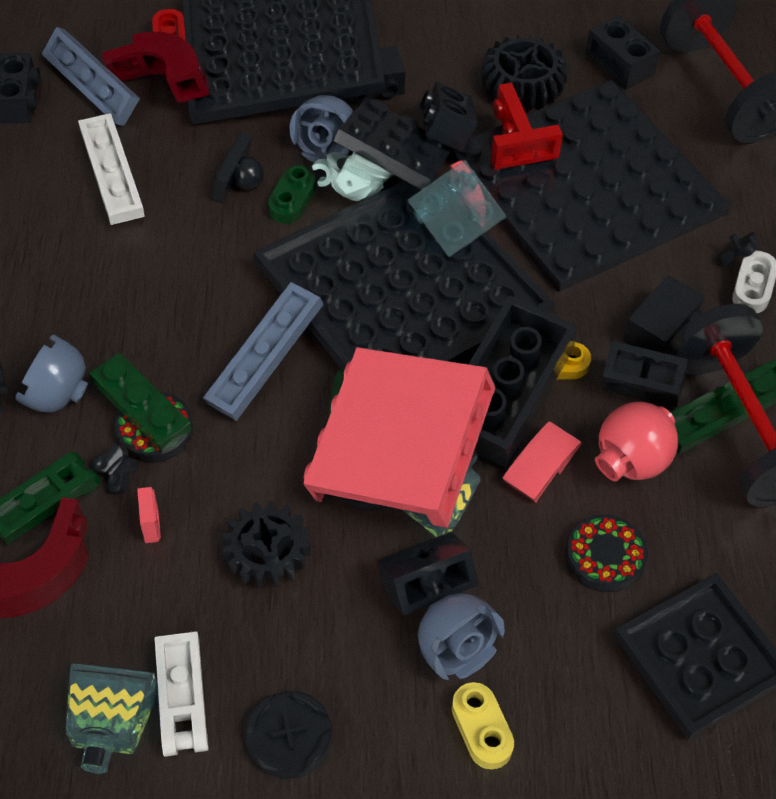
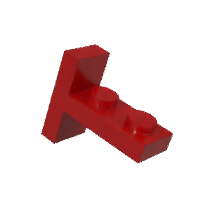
[491,83,563,170]

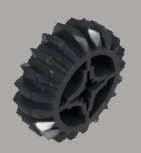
[481,34,568,110]

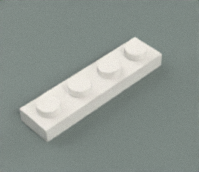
[78,113,145,225]

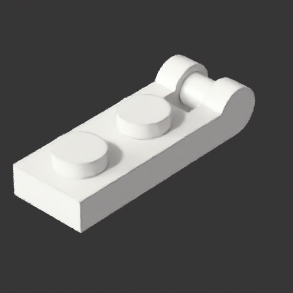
[155,631,209,757]

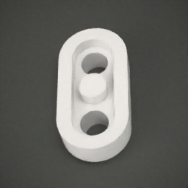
[732,251,776,313]

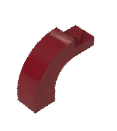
[102,32,209,103]
[0,497,88,618]

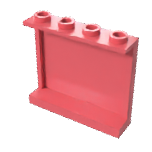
[303,348,495,528]

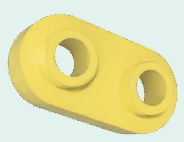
[452,682,514,769]

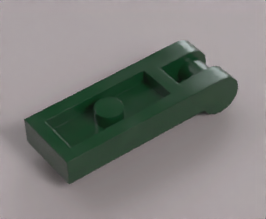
[0,452,101,545]

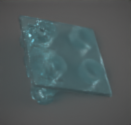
[407,160,507,257]

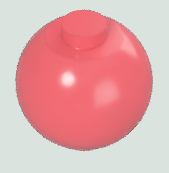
[595,402,678,482]

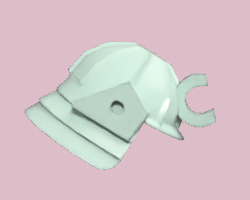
[312,152,395,201]

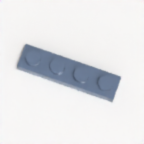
[42,27,140,126]
[203,282,323,421]

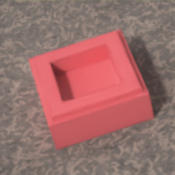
[137,487,161,543]

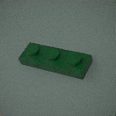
[89,352,192,453]

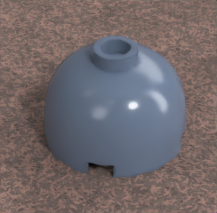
[289,95,353,162]
[16,334,89,413]
[418,593,505,680]

